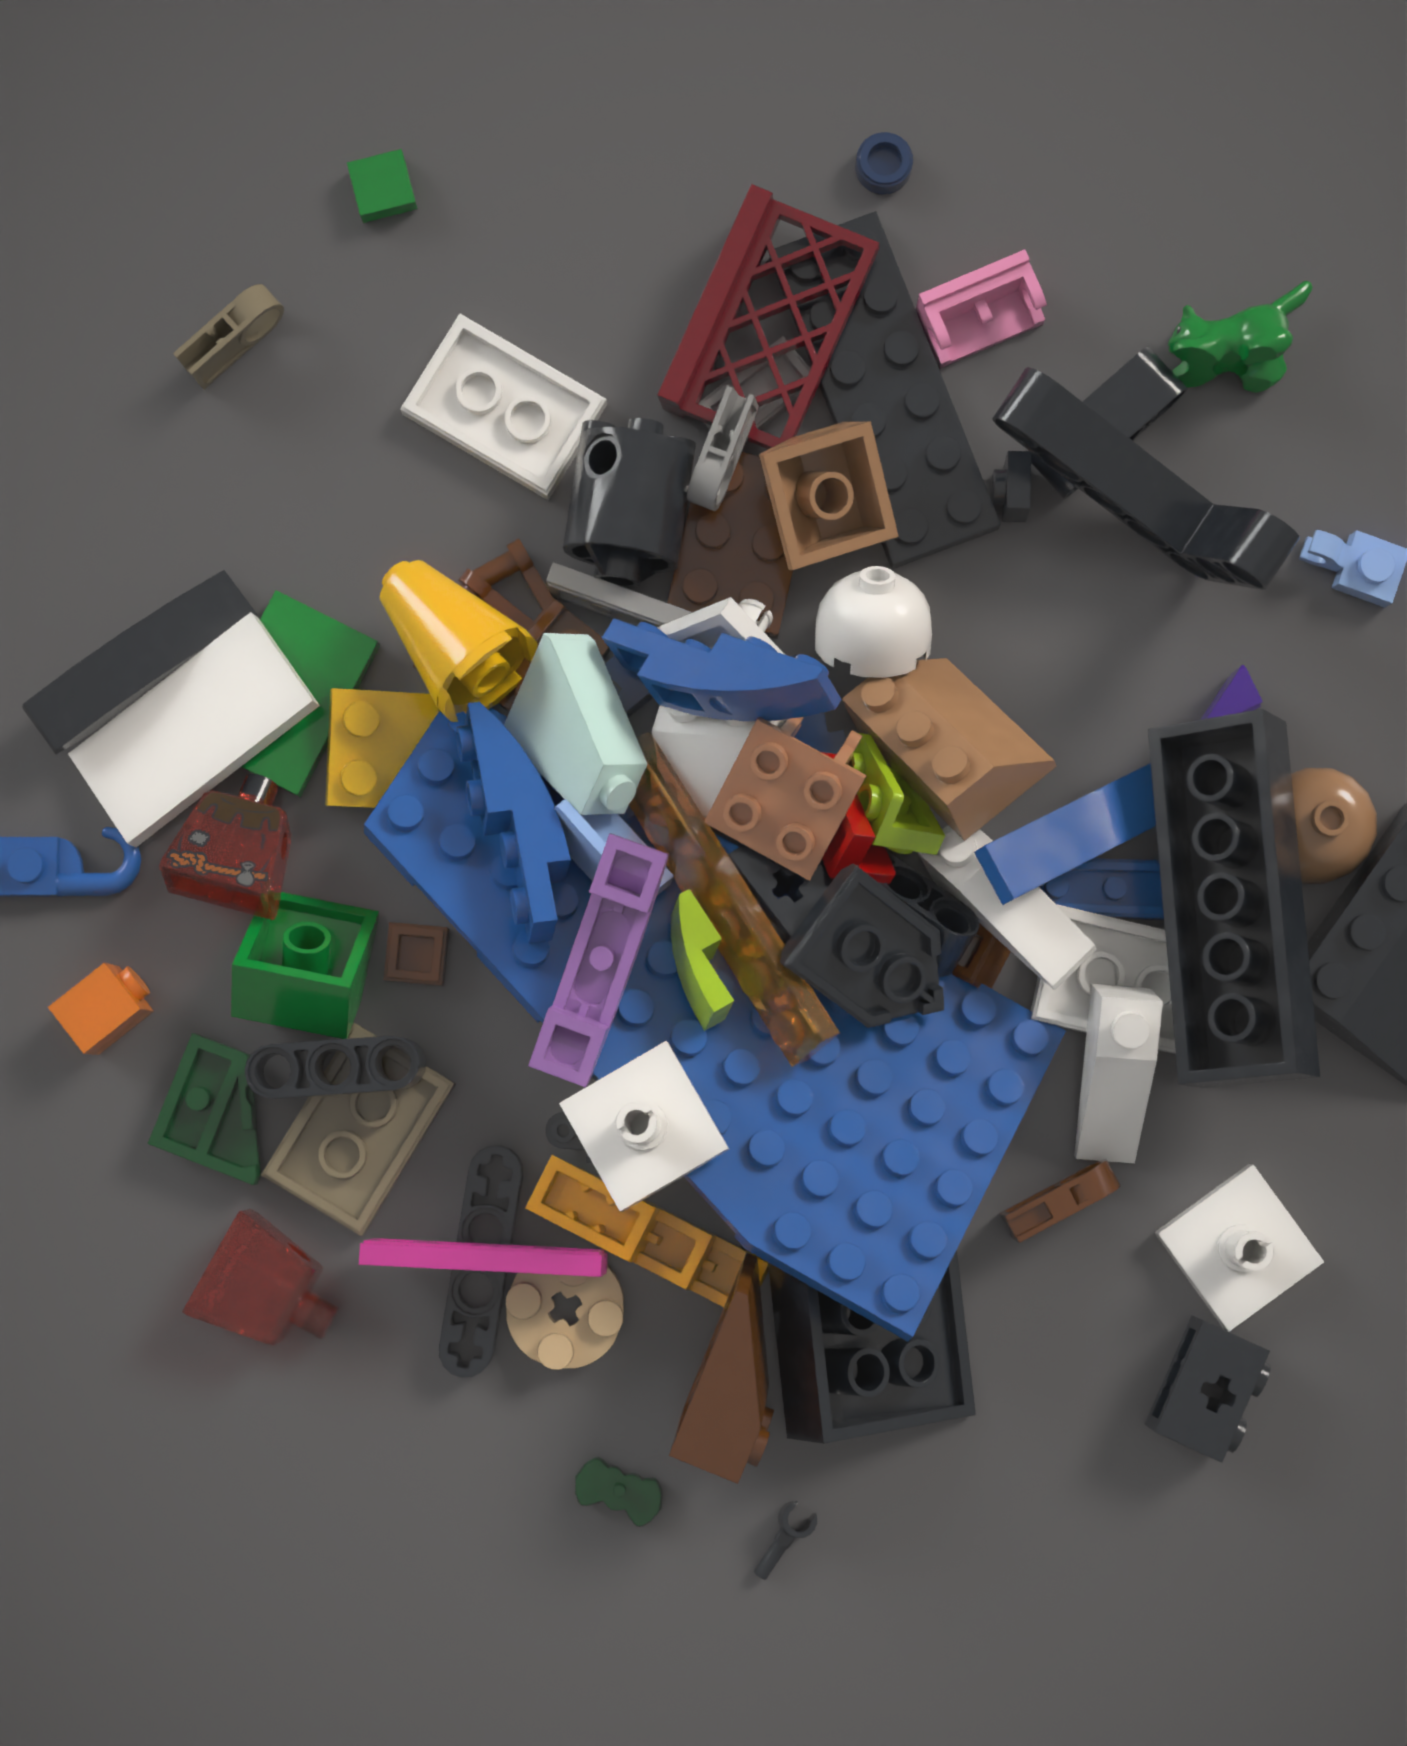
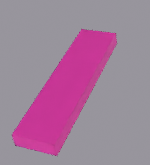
[359,1238,608,1277]

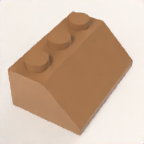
[842,658,1056,841]

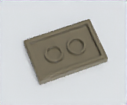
[261,1023,456,1236]

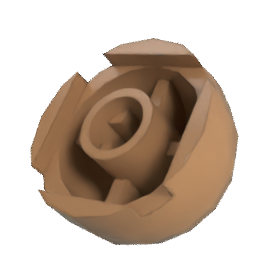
[1291,768,1377,884]

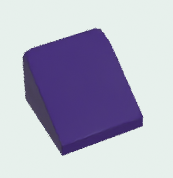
[1200,665,1263,720]

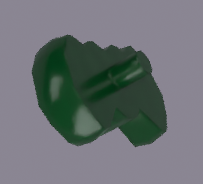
[575,1457,662,1527]

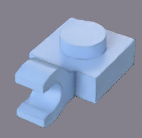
[1299,530,1407,608]

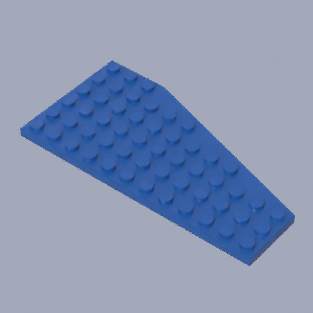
[364,708,1066,1341]

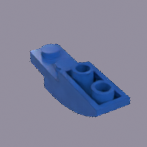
[602,618,841,721]
[456,702,571,944]

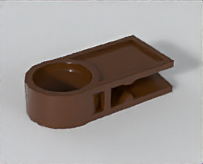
[999,1159,1121,1243]

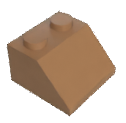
[759,421,898,570]

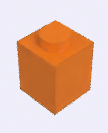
[48,963,154,1055]

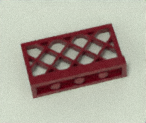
[657,184,880,449]

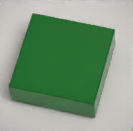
[347,149,418,223]

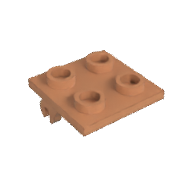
[704,717,867,881]

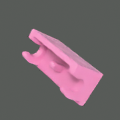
[915,249,1047,368]

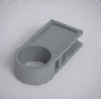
[687,385,759,511]

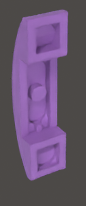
[528,833,669,1087]

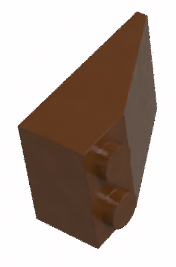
[669,1252,774,1484]

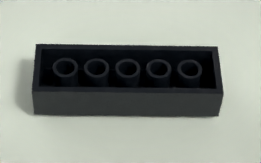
[1148,709,1320,1088]

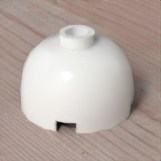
[815,566,932,678]

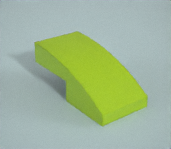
[671,889,734,1031]

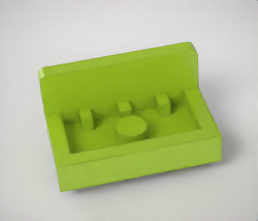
[848,733,945,855]

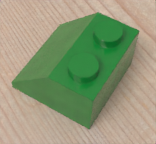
[231,889,379,1039]

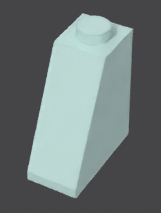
[504,633,648,815]

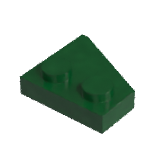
[147,1033,261,1185]

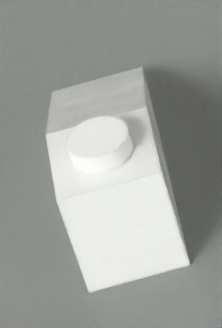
[918,825,1097,991]
[1074,983,1163,1164]

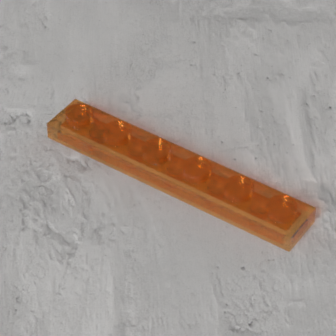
[629,732,840,1067]

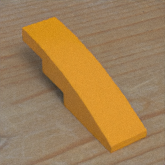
[525,1155,769,1307]

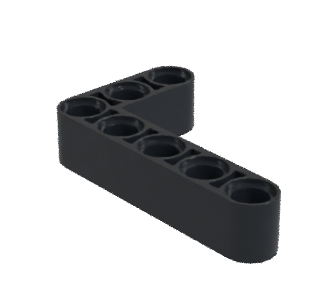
[992,367,1300,590]

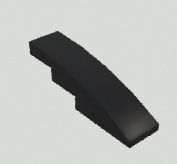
[22,570,258,754]

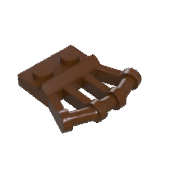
[413,538,611,712]

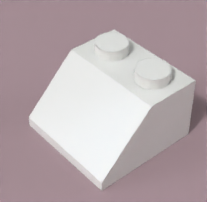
[652,706,787,820]

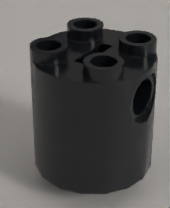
[563,418,696,587]

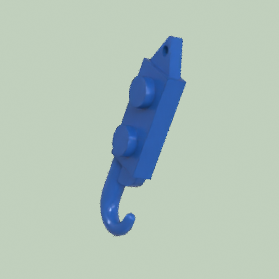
[0,827,142,897]

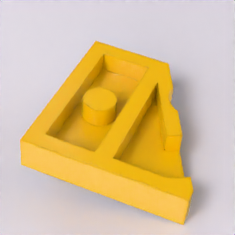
[325,688,439,808]

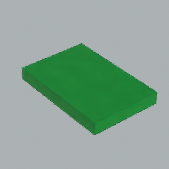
[241,590,381,798]

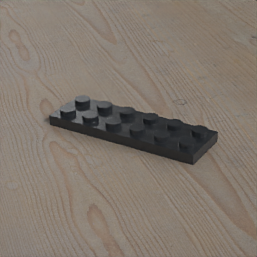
[769,211,1001,569]

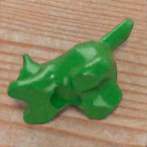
[1167,281,1313,392]

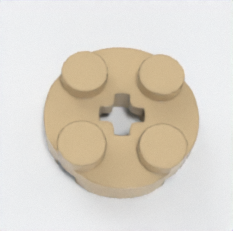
[506,1264,624,1369]

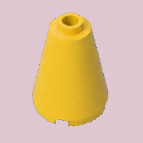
[380,560,538,722]

